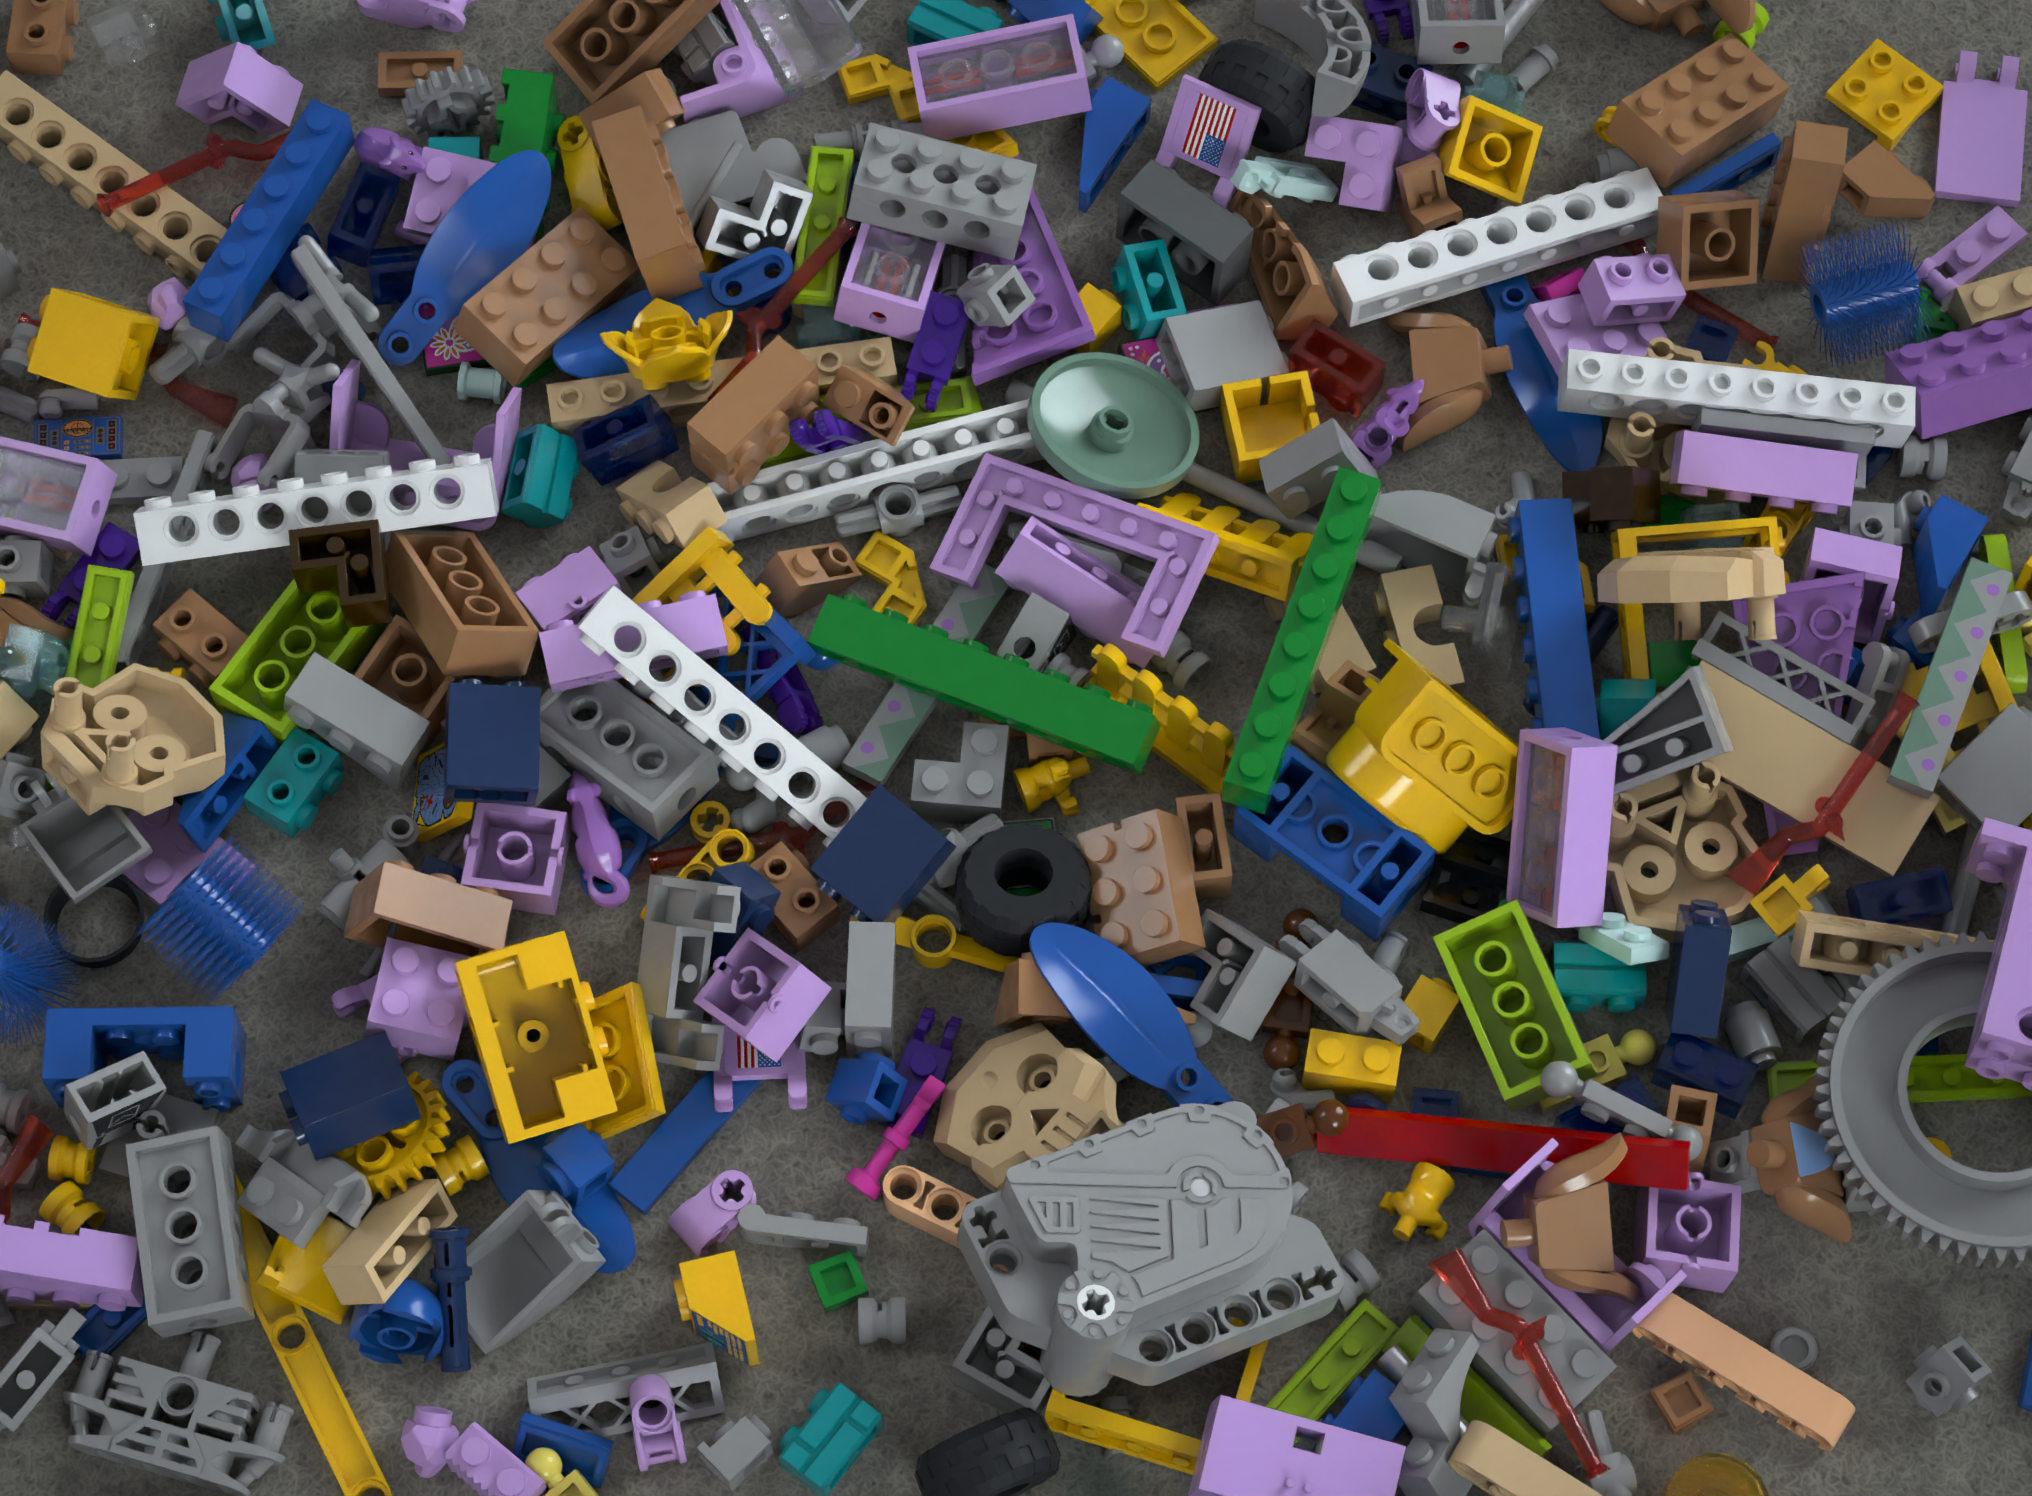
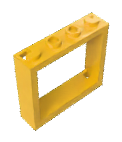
[1610,516,1790,696]
[1044,1317,1269,1475]

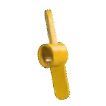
[850,914,1018,972]

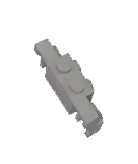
[637,874,741,1071]

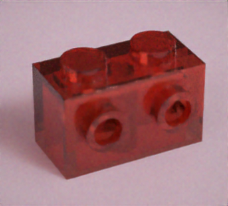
[1288,319,1386,418]

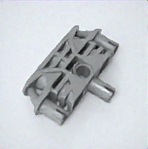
[63,1331,294,1496]

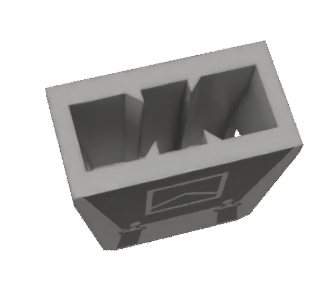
[996,592,1077,673]
[64,1051,167,1150]

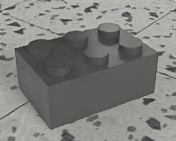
[1116,159,1254,306]

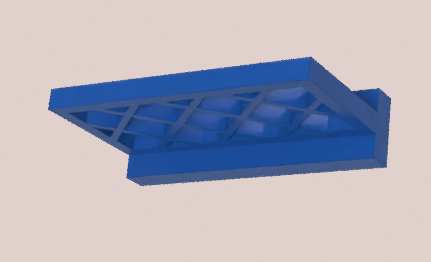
[697,573,817,722]

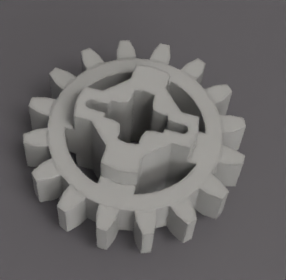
[401,66,495,137]

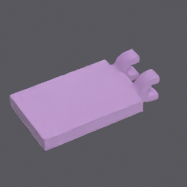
[1933,50,2028,207]

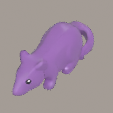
[354,127,426,182]
[1349,379,1424,470]
[567,771,630,908]

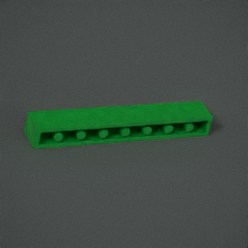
[1222,466,1382,815]
[807,593,1161,776]

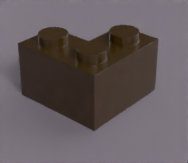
[1562,466,1661,534]
[289,519,392,628]

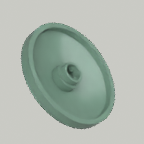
[1027,352,1200,499]

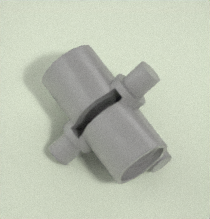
[314,839,410,931]

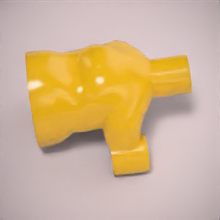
[1012,756,1091,817]
[1378,1162,1455,1242]

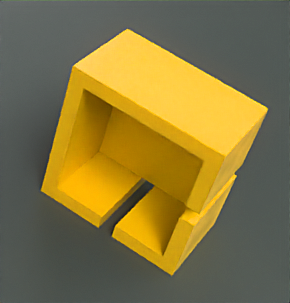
[1220,370,1320,484]

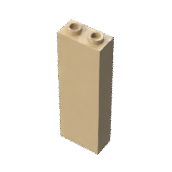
[1684,660,1940,878]

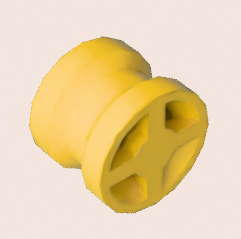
[48,1134,97,1185]

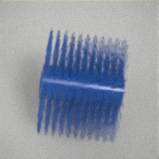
[1797,220,1934,368]
[137,836,304,1002]
[0,897,84,1049]

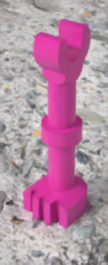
[844,1075,946,1202]

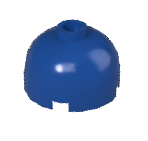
[349,1277,444,1364]

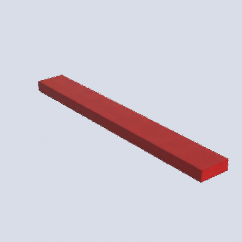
[1317,1106,1691,1191]

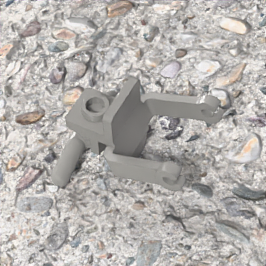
[223,235,379,368]
[204,347,340,490]

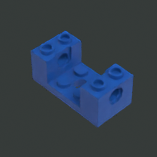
[1233,745,1436,942]
[42,1006,247,1113]

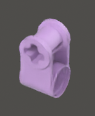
[1405,68,1461,152]
[668,1170,757,1258]
[629,1374,687,1472]

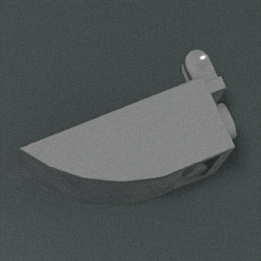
[1365,490,1499,609]
[19,773,153,905]
[431,1190,606,1355]

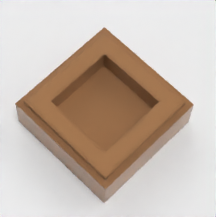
[1648,1369,1715,1434]

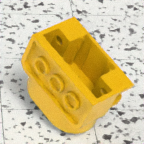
[1326,638,1519,855]
[453,930,618,1144]

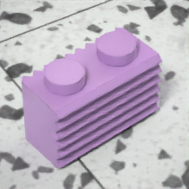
[445,1422,549,1496]

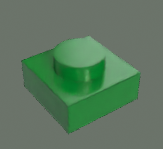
[807,1249,869,1313]

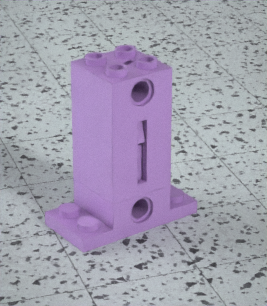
[1964,817,2032,1091]

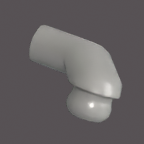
[730,788,777,834]

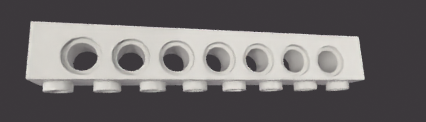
[1330,167,1663,327]
[1557,349,1916,449]
[708,399,1044,542]
[133,453,499,566]
[577,584,867,847]

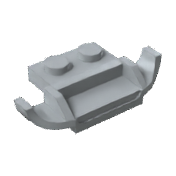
[235,1124,372,1249]

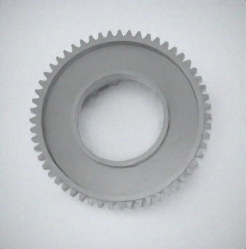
[1812,931,2032,1268]

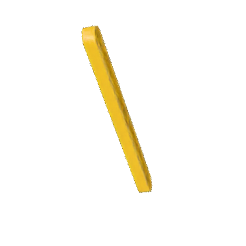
[235,1172,393,1496]

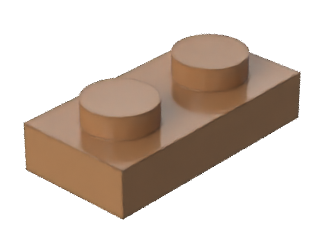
[377,50,464,97]

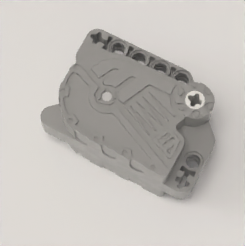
[957,1101,1345,1397]

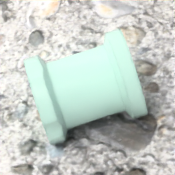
[457,362,507,405]

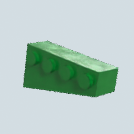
[489,68,566,244]

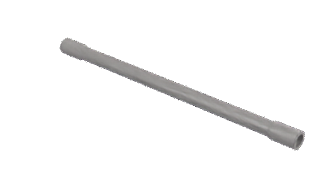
[1004,379,1405,574]

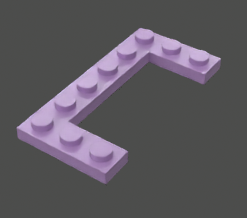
[929,452,1220,658]

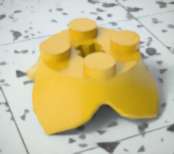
[600,297,733,390]

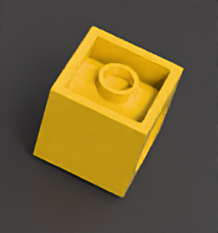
[27,287,161,400]

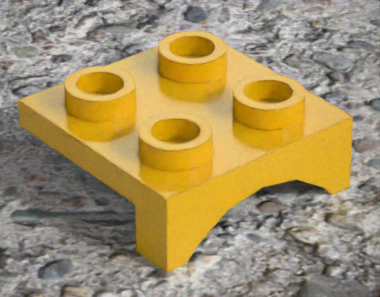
[1824,38,1944,151]
[256,1214,355,1325]

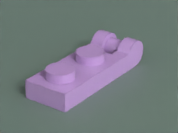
[1914,205,2028,305]

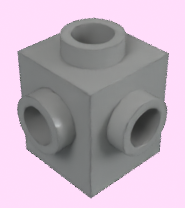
[956,263,1036,328]
[1836,501,1902,546]
[599,525,666,600]
[0,535,54,601]
[0,752,47,819]
[1905,1335,1992,1418]

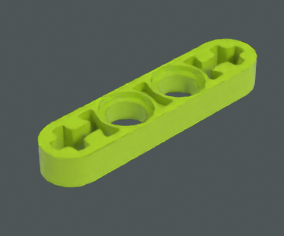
[1979,534,2028,694]

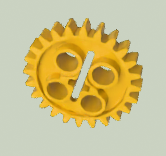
[334,1068,451,1203]

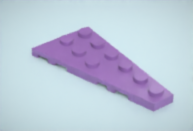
[972,154,1096,386]
[1732,571,1866,859]

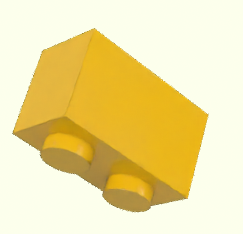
[1301,1028,1402,1103]

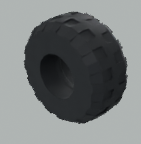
[1197,39,1315,153]
[955,824,1092,958]
[914,1407,1061,1496]

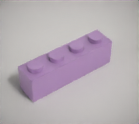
[1669,430,1858,515]
[994,515,1154,669]
[538,591,728,693]

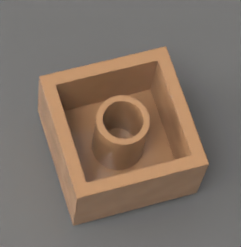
[1657,190,1760,290]
[354,614,477,747]

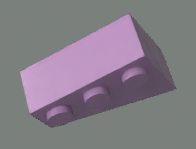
[0,1214,144,1312]

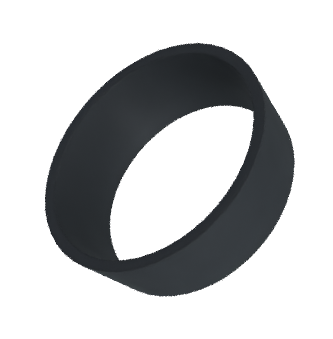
[43,874,144,968]

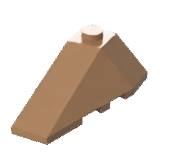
[1227,190,1338,341]
[994,952,1196,1029]

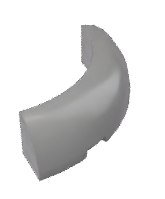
[1253,0,1371,118]

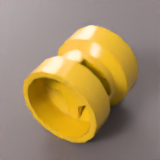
[431,1134,490,1197]
[39,1181,106,1235]

